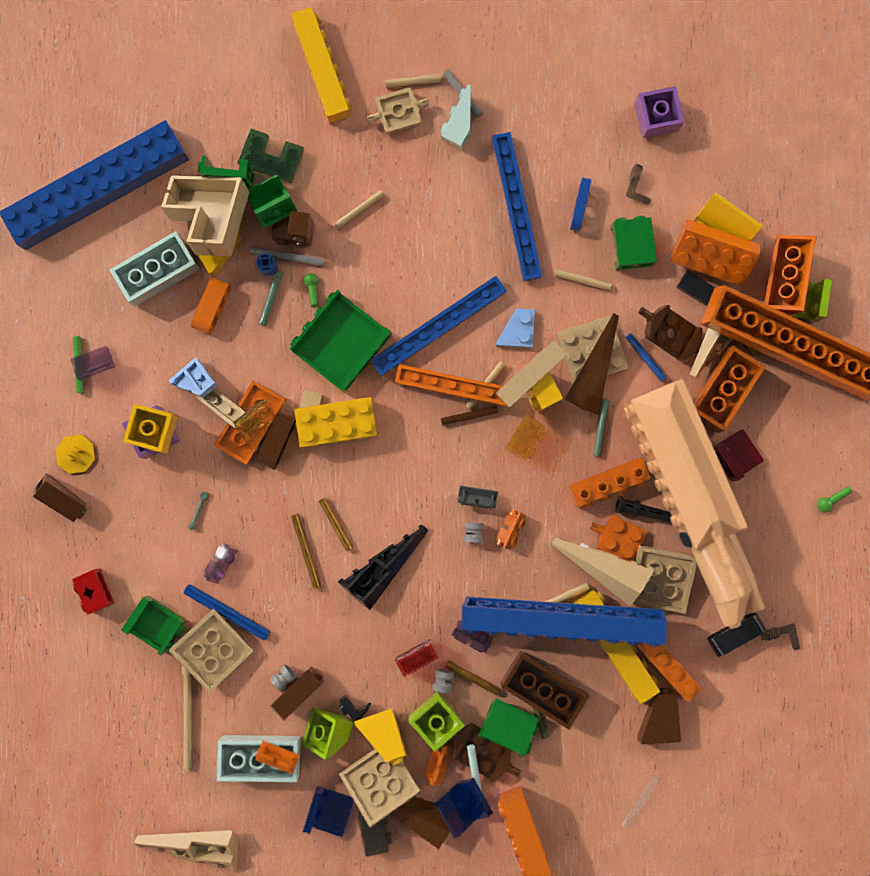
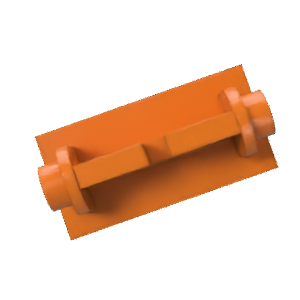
[496,509,526,550]
[255,740,300,774]
[424,744,453,786]

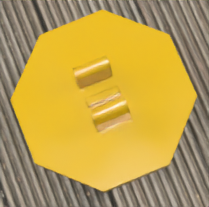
[56,435,96,474]

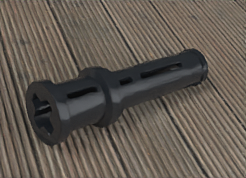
[615,496,672,524]

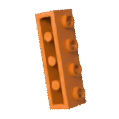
[568,457,651,509]

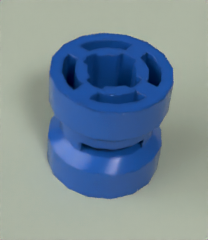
[256,253,278,276]

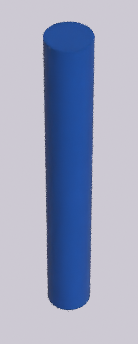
[625,333,667,381]

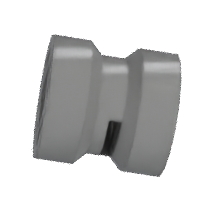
[464,522,484,543]
[270,664,298,693]
[432,669,454,693]

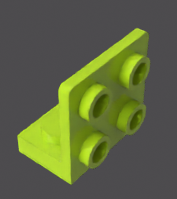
[789,279,832,322]

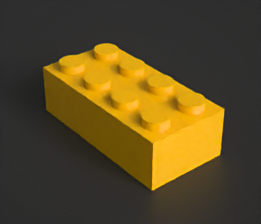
[294,397,378,449]

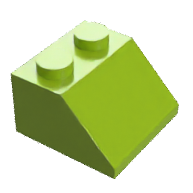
[409,691,465,752]

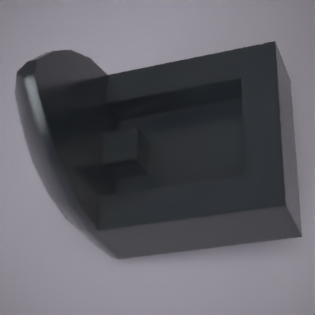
[339,695,371,721]

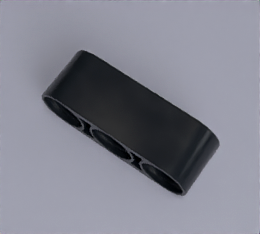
[707,612,766,657]

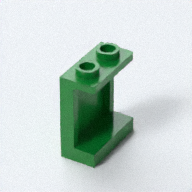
[198,155,255,189]
[248,174,297,229]
[611,215,657,270]
[121,595,187,656]
[478,698,539,757]

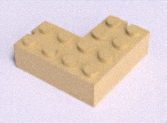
[161,176,249,257]

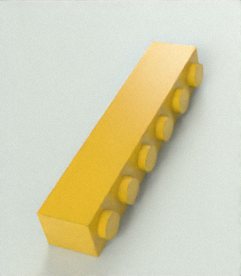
[291,7,352,124]
[573,590,660,704]

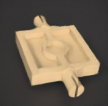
[367,87,430,135]

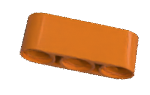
[191,277,231,335]

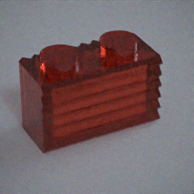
[395,639,438,677]

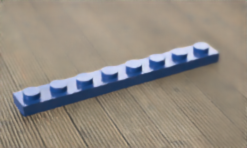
[492,132,542,282]
[370,276,507,377]

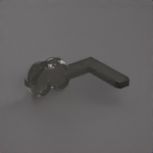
[625,163,651,205]
[760,623,800,650]

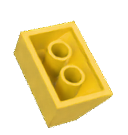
[693,192,763,241]

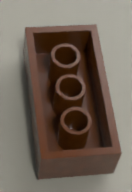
[500,650,590,730]

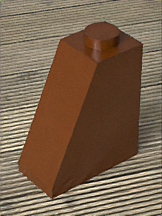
[33,473,87,522]
[271,667,324,720]
[637,688,681,744]

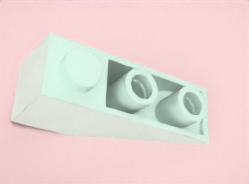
[440,84,471,150]

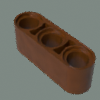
[256,412,296,470]

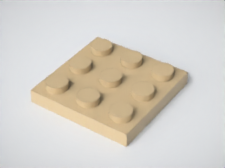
[556,315,629,383]
[632,545,697,614]
[169,608,254,693]
[339,749,421,827]

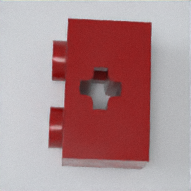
[72,568,115,615]

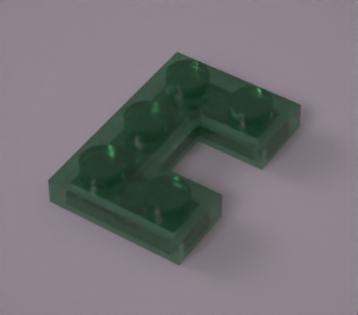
[238,129,304,184]

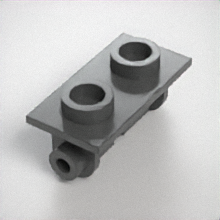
[457,485,498,510]

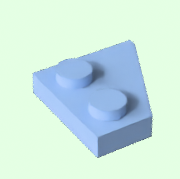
[496,309,535,348]
[168,357,218,398]

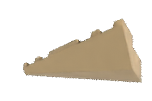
[690,290,737,379]
[551,536,655,606]
[134,830,238,872]

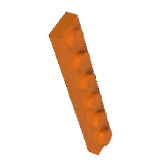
[395,364,507,407]

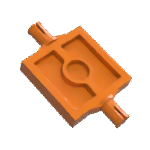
[590,514,647,562]

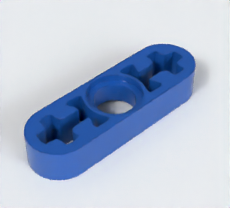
[570,177,591,232]

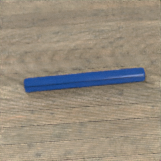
[183,585,270,640]

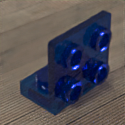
[435,778,493,838]
[302,786,354,837]

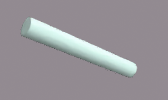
[467,745,483,802]

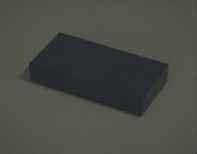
[676,270,715,306]

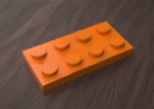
[214,380,287,465]

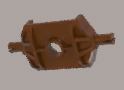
[638,305,703,361]
[451,722,522,782]

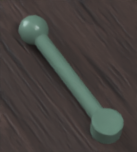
[188,492,208,530]

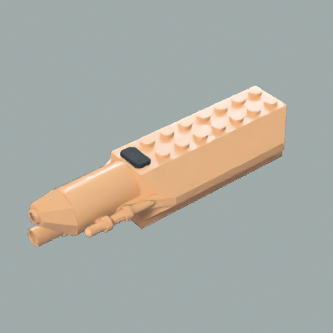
[623,379,766,629]

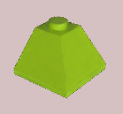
[302,707,354,760]

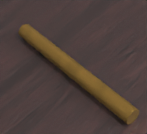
[291,514,321,589]

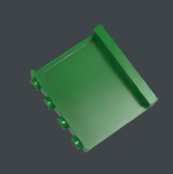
[289,289,392,393]

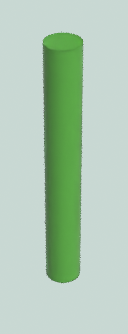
[73,336,84,393]

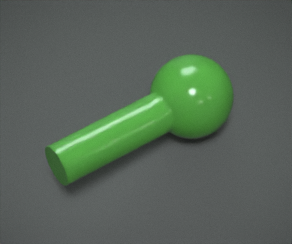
[303,273,319,308]
[817,486,853,512]

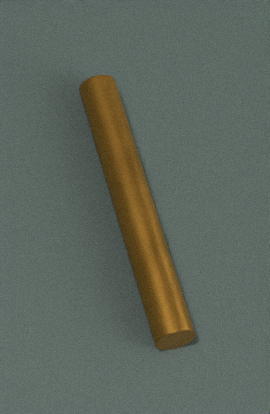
[319,498,353,551]
[445,660,500,695]

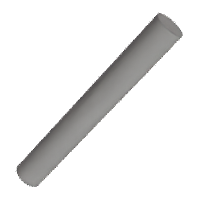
[443,69,483,118]

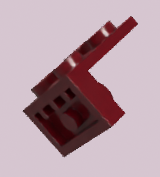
[713,429,764,482]

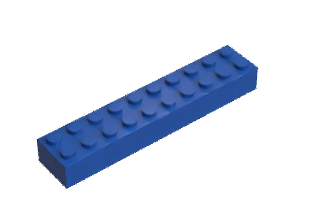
[0,120,189,250]
[461,596,667,646]

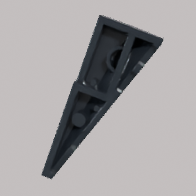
[338,525,428,610]

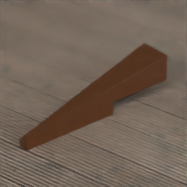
[565,313,619,415]
[390,796,459,849]

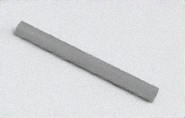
[249,246,325,266]

